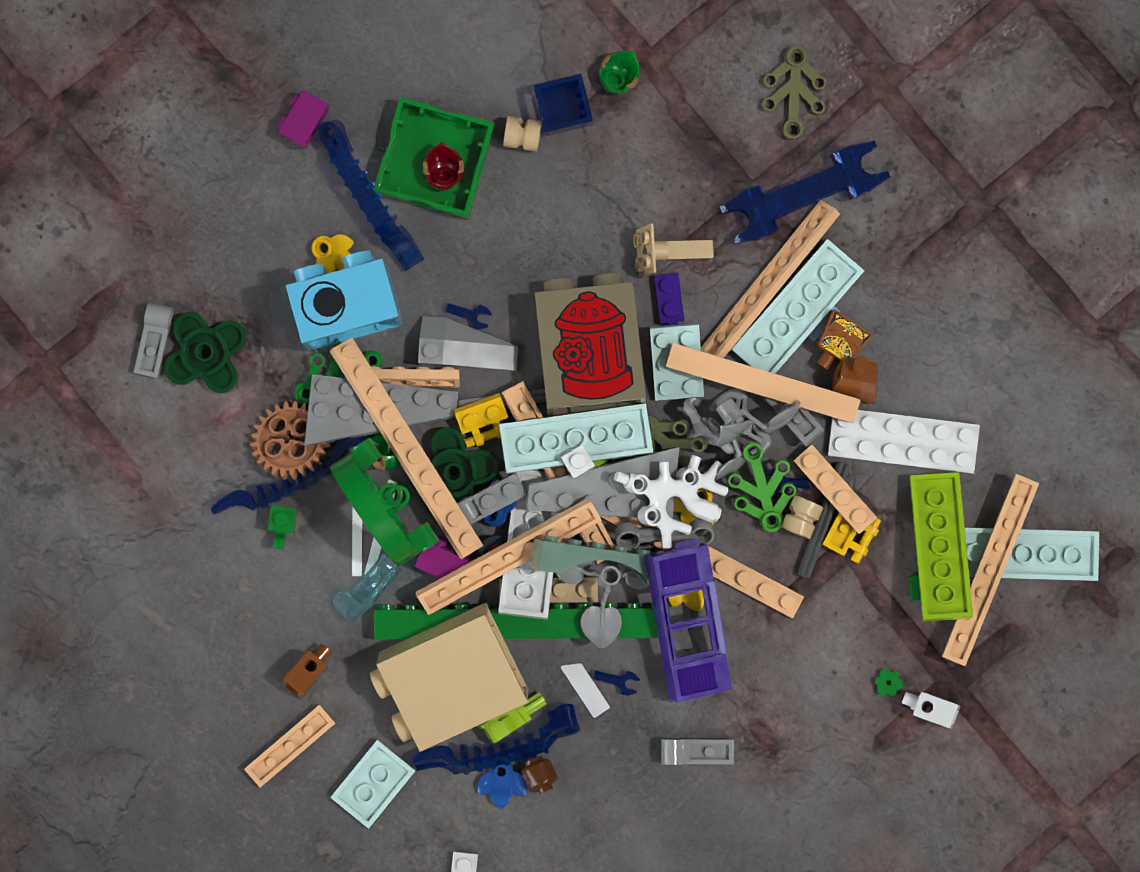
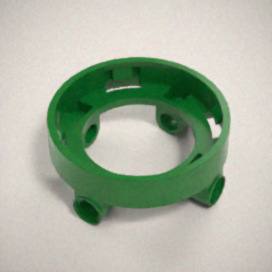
[330,438,440,567]

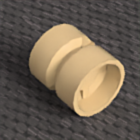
[503,116,542,152]
[781,495,823,539]

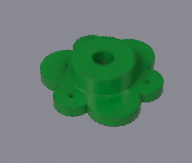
[875,669,903,696]

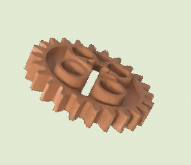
[250,401,330,480]

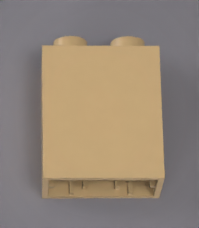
[370,603,529,752]

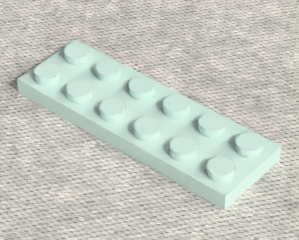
[731,239,864,374]
[499,404,653,474]
[965,528,1099,581]

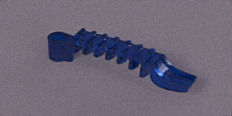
[318,119,424,272]
[211,436,366,514]
[412,704,580,775]

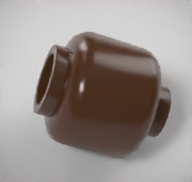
[521,756,558,794]

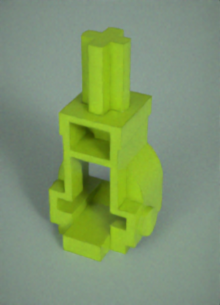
[478,692,547,744]

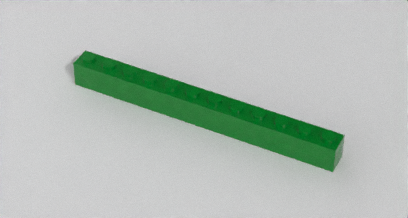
[374,603,670,640]

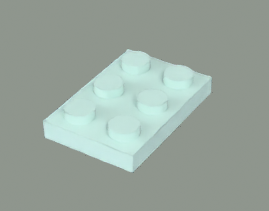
[650,323,704,401]
[330,740,416,829]

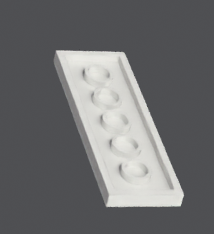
[827,410,980,474]
[498,470,561,620]

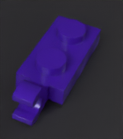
[654,273,685,325]

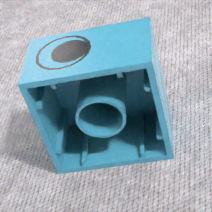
[286,250,403,351]

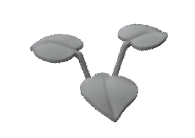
[715,399,800,480]
[556,550,653,649]

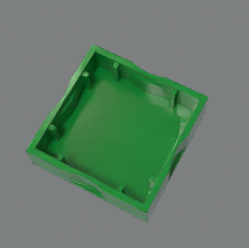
[373,97,495,220]

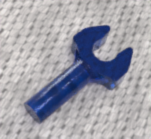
[446,303,492,330]
[765,469,811,494]
[593,670,640,696]

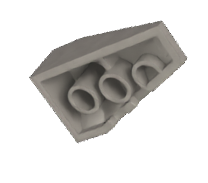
[418,316,518,371]

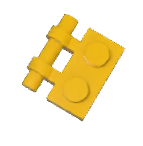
[454,393,508,448]
[822,513,881,564]

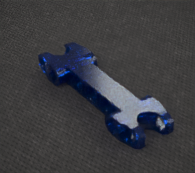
[719,140,891,245]

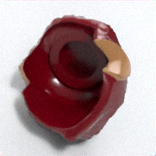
[423,142,464,191]

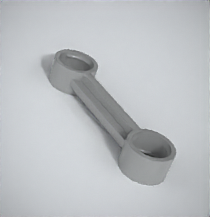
[615,518,714,551]

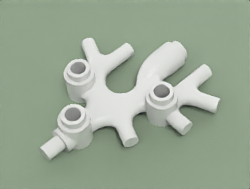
[614,455,728,548]

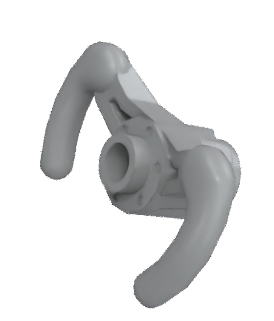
[708,388,771,457]
[683,397,740,454]

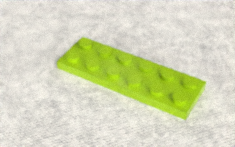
[909,472,973,622]

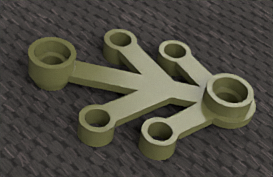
[762,45,827,140]
[646,414,710,474]

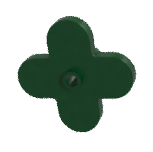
[165,312,247,394]
[408,427,498,503]

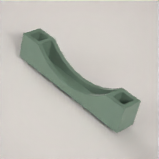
[530,535,650,585]

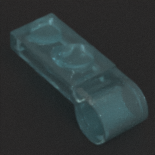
[333,553,402,622]

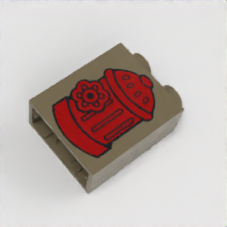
[535,273,646,417]

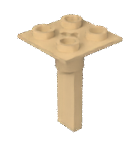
[633,223,714,278]

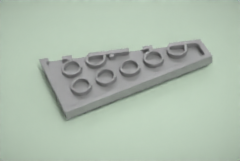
[304,374,458,448]
[526,446,679,519]

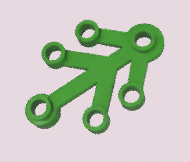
[727,441,796,532]

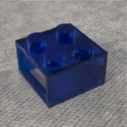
[534,73,593,137]

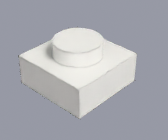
[561,445,595,479]
[451,851,478,872]

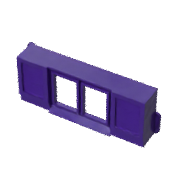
[644,538,732,702]

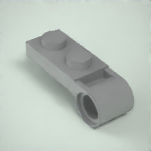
[134,302,173,379]
[760,395,824,447]
[457,473,527,525]
[661,739,734,765]

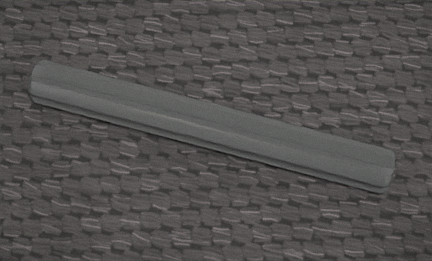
[797,462,850,579]

